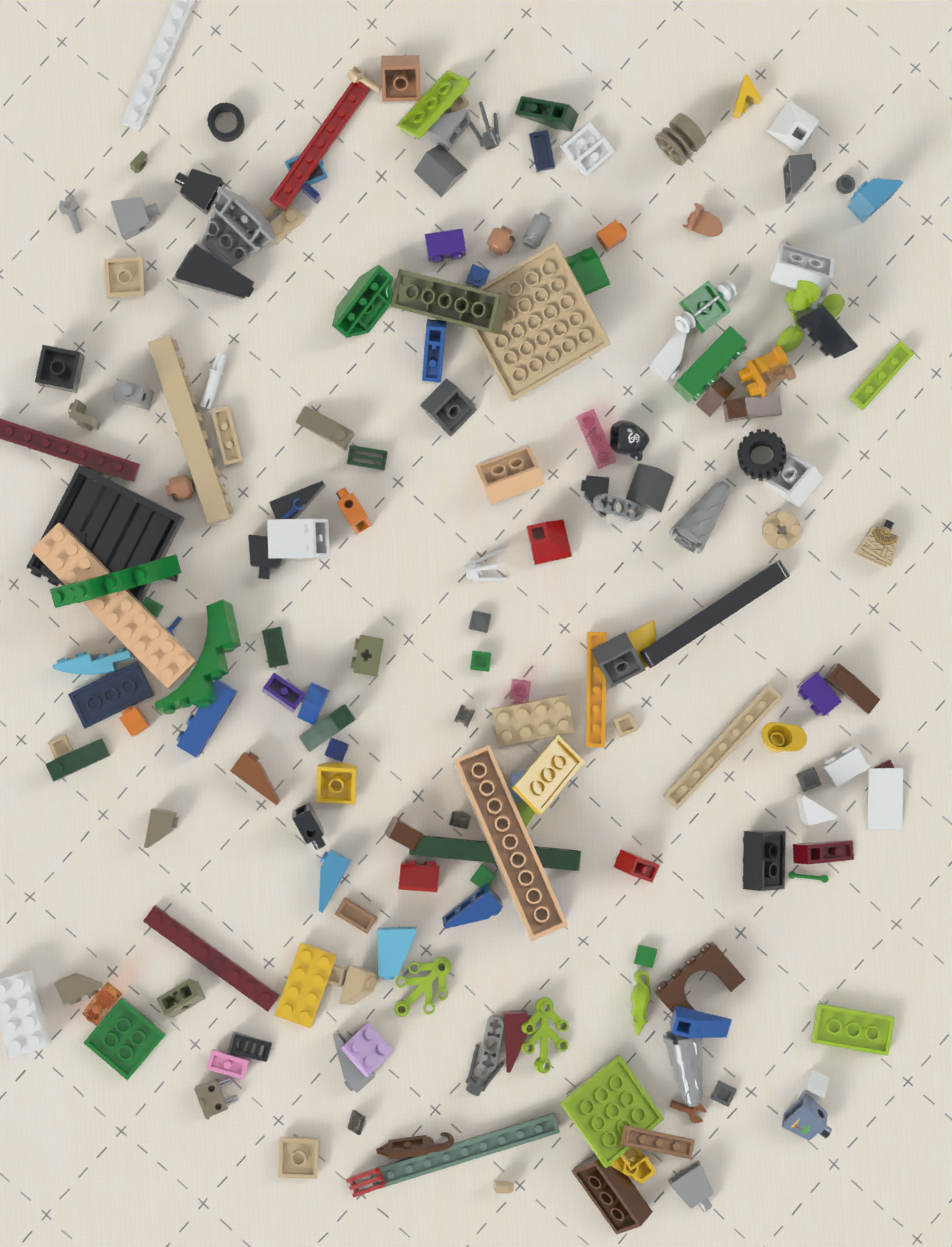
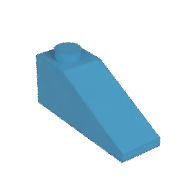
[319,849,351,913]

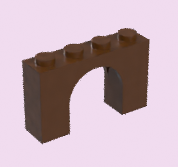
[655,941,746,1014]

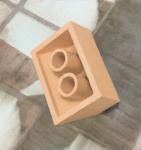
[476,445,544,505]

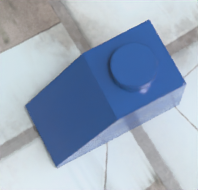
[297,683,330,725]

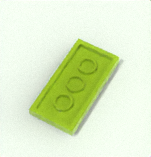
[397,70,470,139]
[811,1003,895,1056]

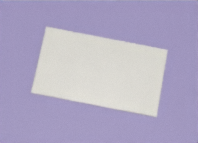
[868,768,903,830]

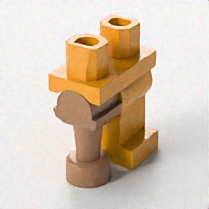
[738,345,796,398]

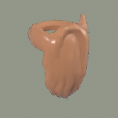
[682,203,723,237]

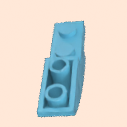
[52,648,134,675]

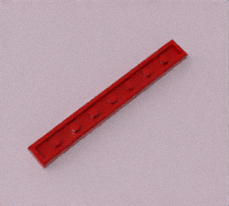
[269,82,370,212]

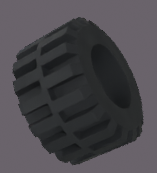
[737,429,787,481]

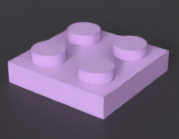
[341,1022,394,1078]

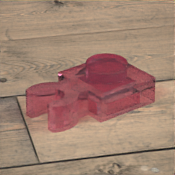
[509,679,531,705]

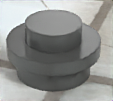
[836,175,855,194]

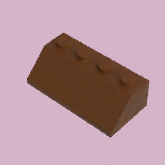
[572,1153,653,1235]

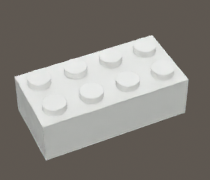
[0,969,52,1058]

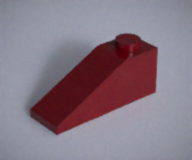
[793,840,854,865]
[504,1010,531,1073]

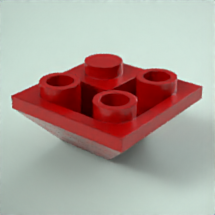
[526,519,572,565]

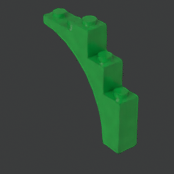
[50,555,182,608]
[155,599,241,714]

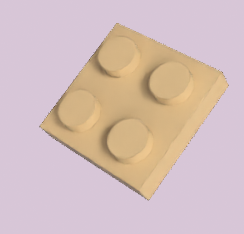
[104,257,146,298]
[278,1137,319,1179]

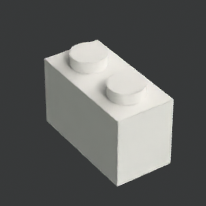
[822,746,870,787]

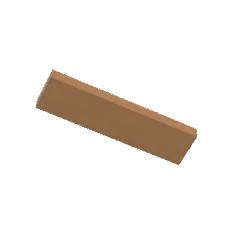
[620,1125,695,1159]

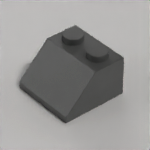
[783,154,816,204]
[420,378,477,437]
[591,632,646,688]

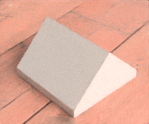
[795,793,837,826]

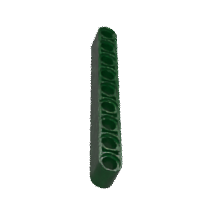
[409,835,581,871]

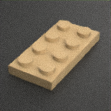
[491,694,574,747]

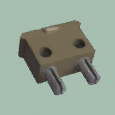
[194,1077,239,1120]

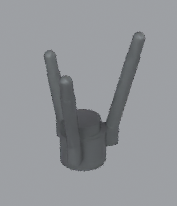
[469,101,501,150]
[465,1044,504,1096]

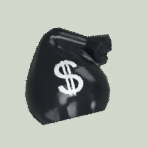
[610,420,650,461]

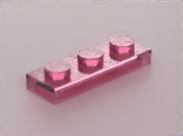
[576,409,616,470]

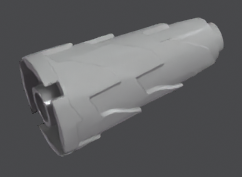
[669,481,731,554]
[663,1030,703,1107]

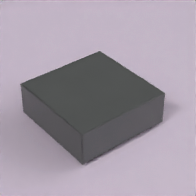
[796,767,822,792]
[710,1080,737,1107]

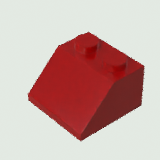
[398,860,440,892]

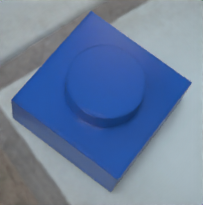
[466,264,490,288]

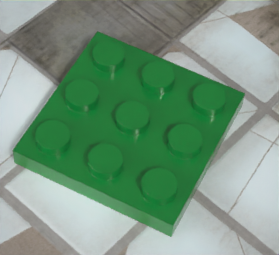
[83,997,166,1080]

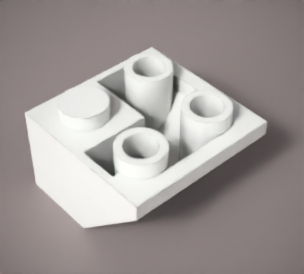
[767,100,820,153]

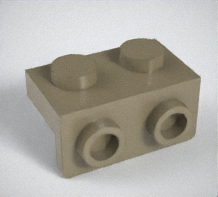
[68,399,101,431]

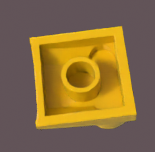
[317,762,357,805]

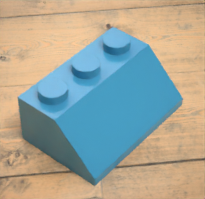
[847,178,903,223]

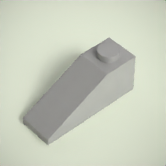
[333,1031,375,1093]

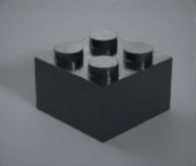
[35,345,85,393]

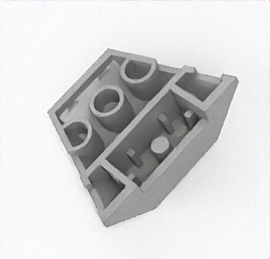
[202,186,275,267]

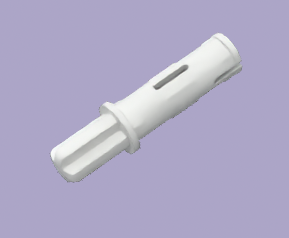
[199,353,227,410]

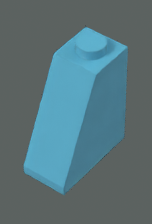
[377,927,417,980]

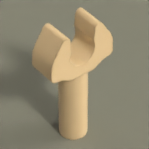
[347,66,382,93]

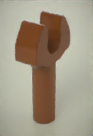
[669,1100,707,1123]

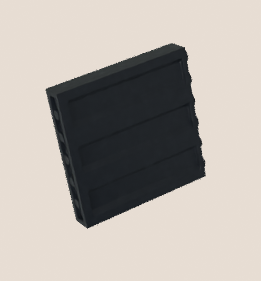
[27,464,185,603]

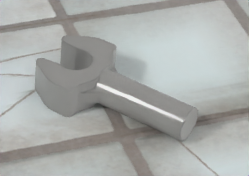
[59,197,82,234]

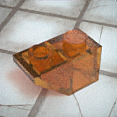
[82,982,122,1026]

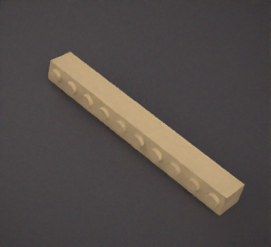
[148,335,234,525]

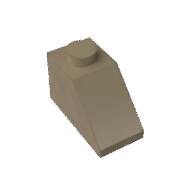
[144,808,179,848]

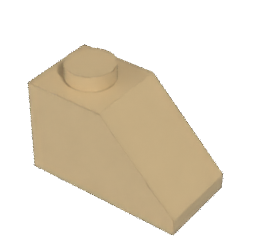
[339,965,378,1005]

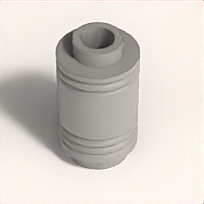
[523,212,552,249]

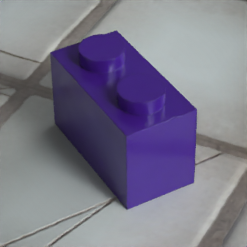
[425,228,466,263]
[796,672,842,716]
[262,673,306,713]

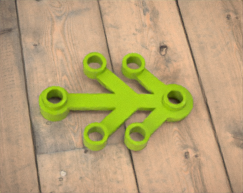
[394,956,451,1017]
[521,997,569,1074]

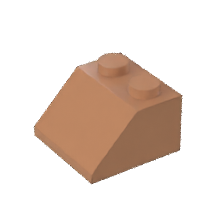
[381,55,420,102]

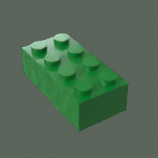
[673,326,747,403]

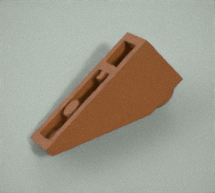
[230,751,280,805]

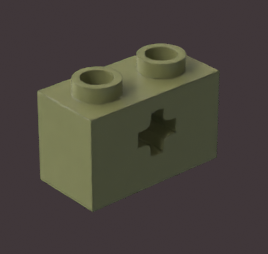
[351,635,384,677]
[157,979,206,1018]

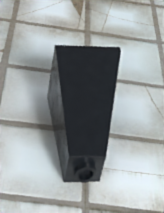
[172,244,254,299]

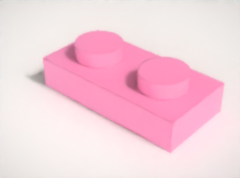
[206,1049,250,1080]

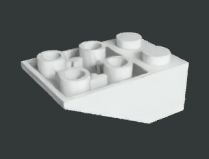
[267,519,330,559]

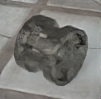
[454,704,476,728]

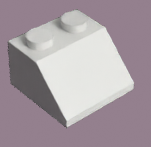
[764,452,824,507]

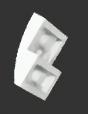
[560,122,615,176]

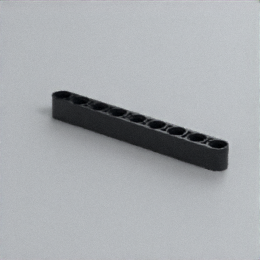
[639,560,790,668]

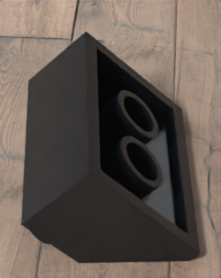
[794,301,858,359]
[742,830,786,891]

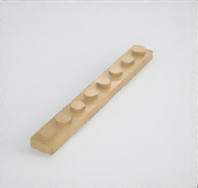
[663,684,782,809]

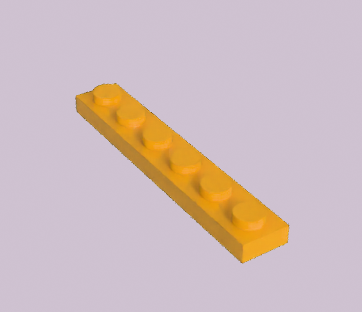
[585,632,607,747]

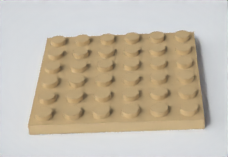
[472,242,611,401]

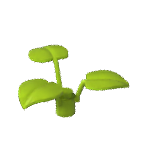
[776,280,845,353]

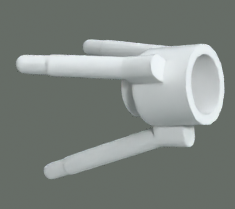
[465,547,507,582]

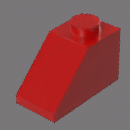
[613,849,660,883]

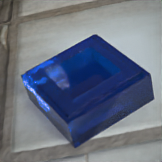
[301,182,321,204]
[324,737,349,762]

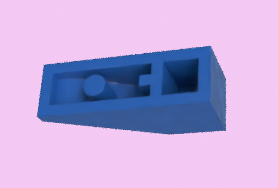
[422,319,447,383]
[442,883,503,929]

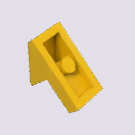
[732,75,761,119]

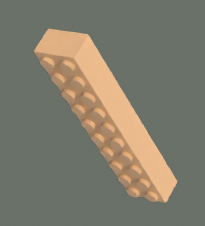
[31,523,198,688]
[454,745,568,942]

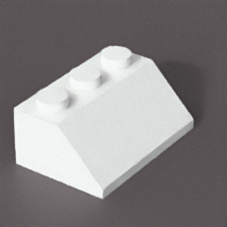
[770,243,835,297]

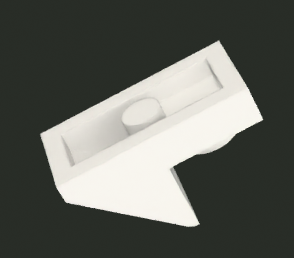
[795,1068,829,1103]

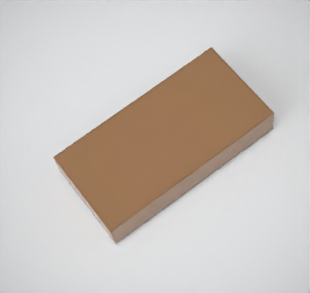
[335,897,377,934]

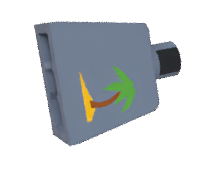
[782,1093,832,1140]

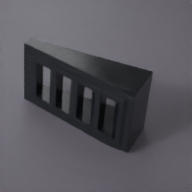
[228,1032,272,1062]

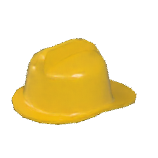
[761,722,807,753]

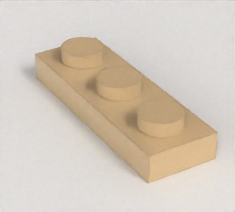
[211,406,244,466]

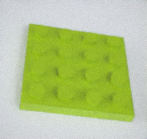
[560,1055,664,1168]

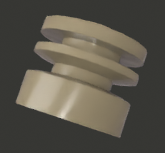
[655,113,706,166]

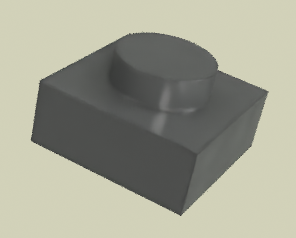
[469,610,491,633]

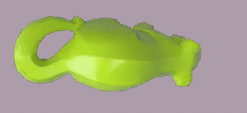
[630,970,650,1036]

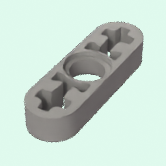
[593,493,644,521]
[479,1015,504,1072]

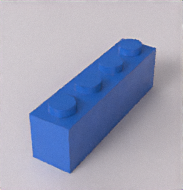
[176,680,238,758]

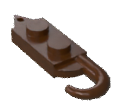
[376,1132,454,1160]

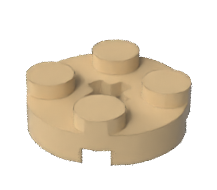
[762,511,802,549]

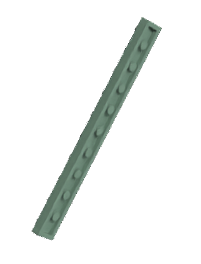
[370,1112,560,1188]

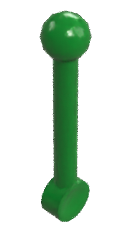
[788,871,829,883]

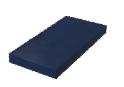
[68,661,155,729]

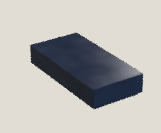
[529,130,555,172]

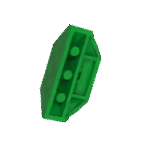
[332,265,393,338]

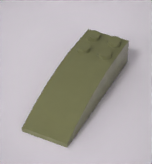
[391,269,509,334]

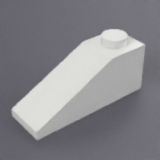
[649,330,687,381]

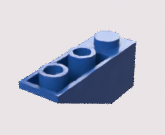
[670,1006,732,1038]

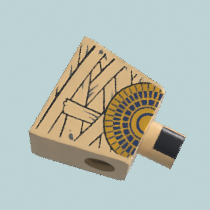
[854,519,899,568]

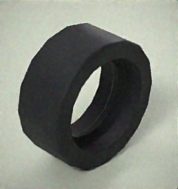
[207,102,245,142]

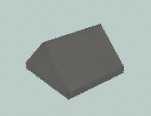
[414,145,467,198]
[625,464,674,512]

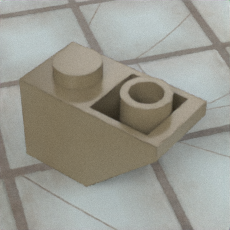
[54,973,103,1005]

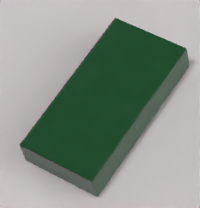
[262,627,289,668]

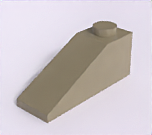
[296,406,355,451]

